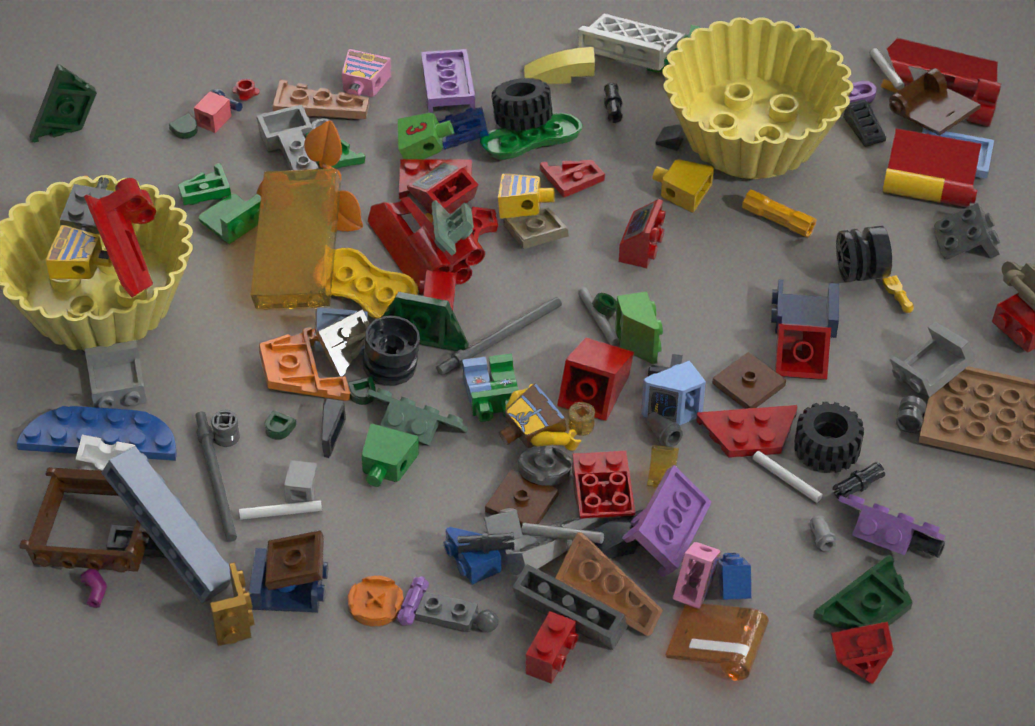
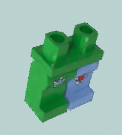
[462,353,519,422]

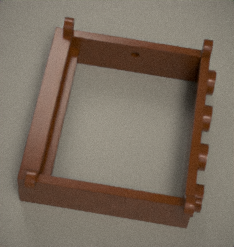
[19,467,150,573]

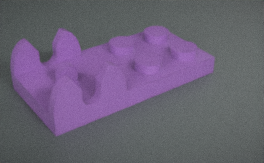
[421,49,475,114]
[622,465,712,577]

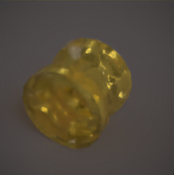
[568,402,595,436]

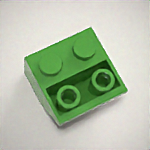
[615,291,663,364]

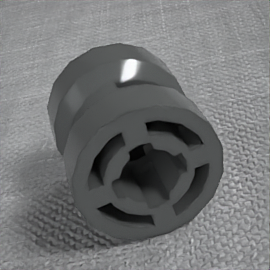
[896,396,926,433]
[211,410,240,447]

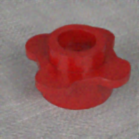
[232,79,260,101]

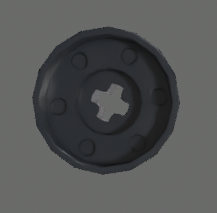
[836,226,892,282]
[363,316,420,385]

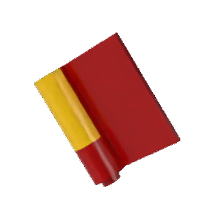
[882,128,982,207]

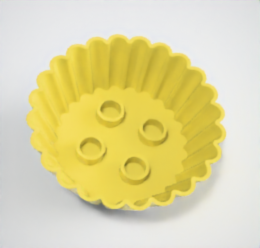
[662,17,853,179]
[0,175,193,351]

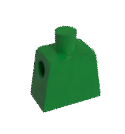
[361,423,419,487]

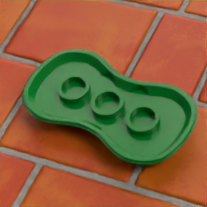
[480,113,583,160]

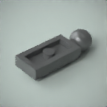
[415,592,499,632]

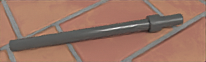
[436,297,562,375]
[195,411,237,542]

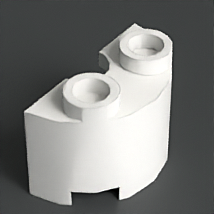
[75,435,135,471]

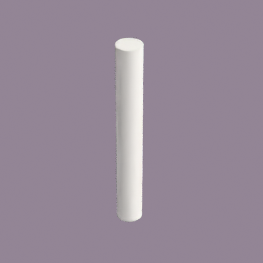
[870,48,904,90]
[753,451,823,503]
[239,500,322,520]

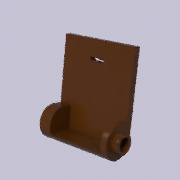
[889,68,981,136]

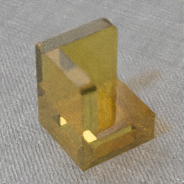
[647,445,679,487]

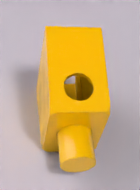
[652,159,714,213]

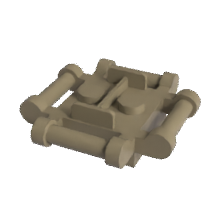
[1001,261,1035,311]

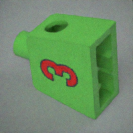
[398,113,454,159]

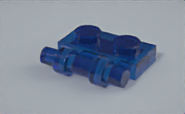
[438,106,489,150]

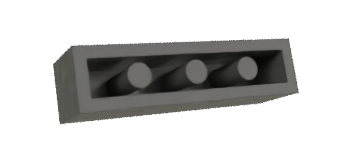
[512,564,627,650]

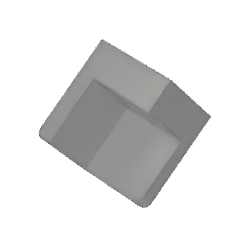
[284,460,317,503]
[484,508,523,542]

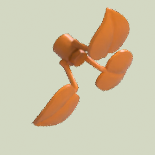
[257,120,363,232]

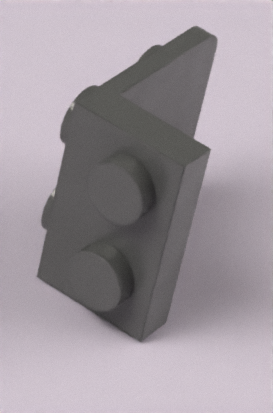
[934,203,1000,259]

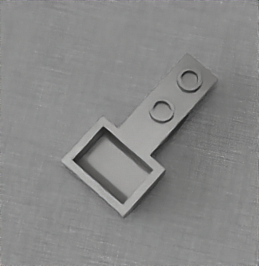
[257,104,319,181]

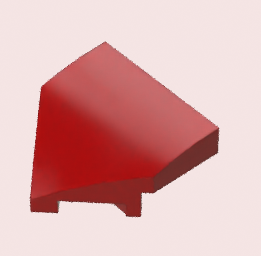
[830,622,894,684]

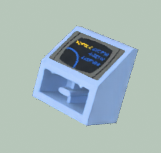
[641,361,706,425]

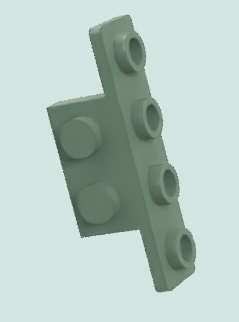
[432,200,474,255]
[367,388,468,446]

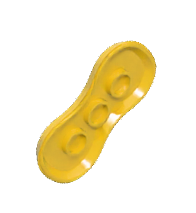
[313,248,418,319]

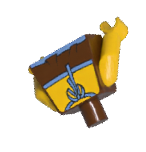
[499,383,581,451]

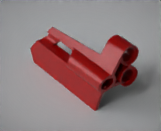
[887,38,1001,127]
[84,178,156,297]
[367,197,485,290]

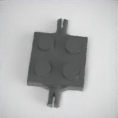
[60,177,114,234]

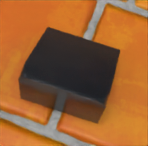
[655,124,685,151]

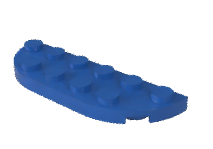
[17,406,177,461]

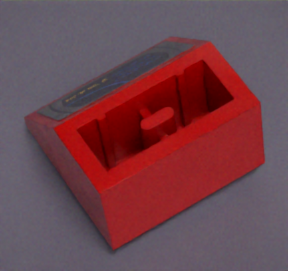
[407,161,479,215]
[619,199,666,268]

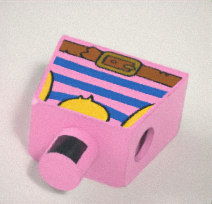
[342,49,391,97]
[673,542,721,608]

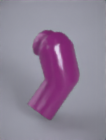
[80,569,107,608]

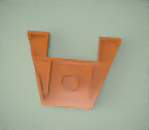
[259,327,350,401]

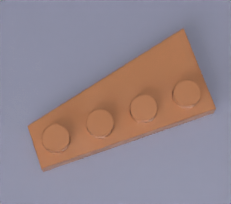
[273,79,369,120]
[555,532,663,636]

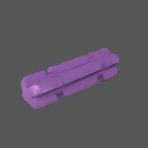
[397,576,429,626]

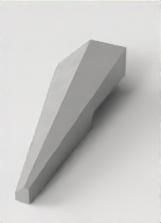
[498,516,621,575]

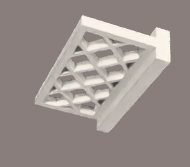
[578,14,684,70]

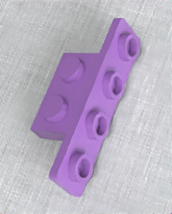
[838,494,946,556]

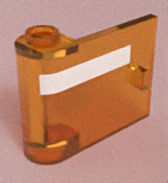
[665,604,769,681]

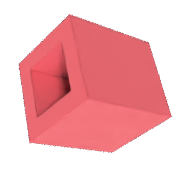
[194,92,231,133]

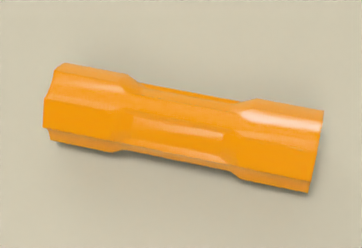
[742,189,817,238]

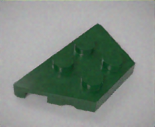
[29,64,97,143]
[381,292,469,351]
[813,554,913,630]

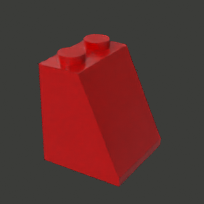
[557,338,634,421]

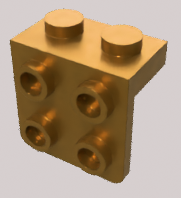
[210,562,255,646]

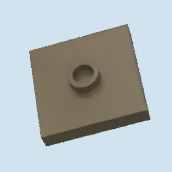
[504,206,569,249]

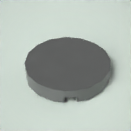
[518,446,571,485]

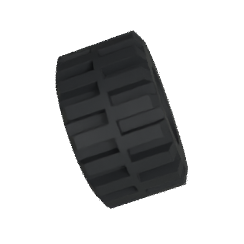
[491,78,553,131]
[794,401,864,473]

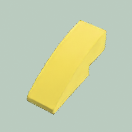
[524,47,595,84]

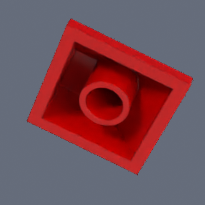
[775,323,831,379]

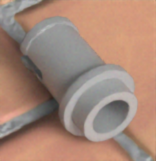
[809,515,837,551]

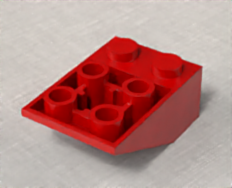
[572,451,635,519]

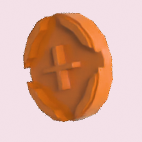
[348,575,404,627]

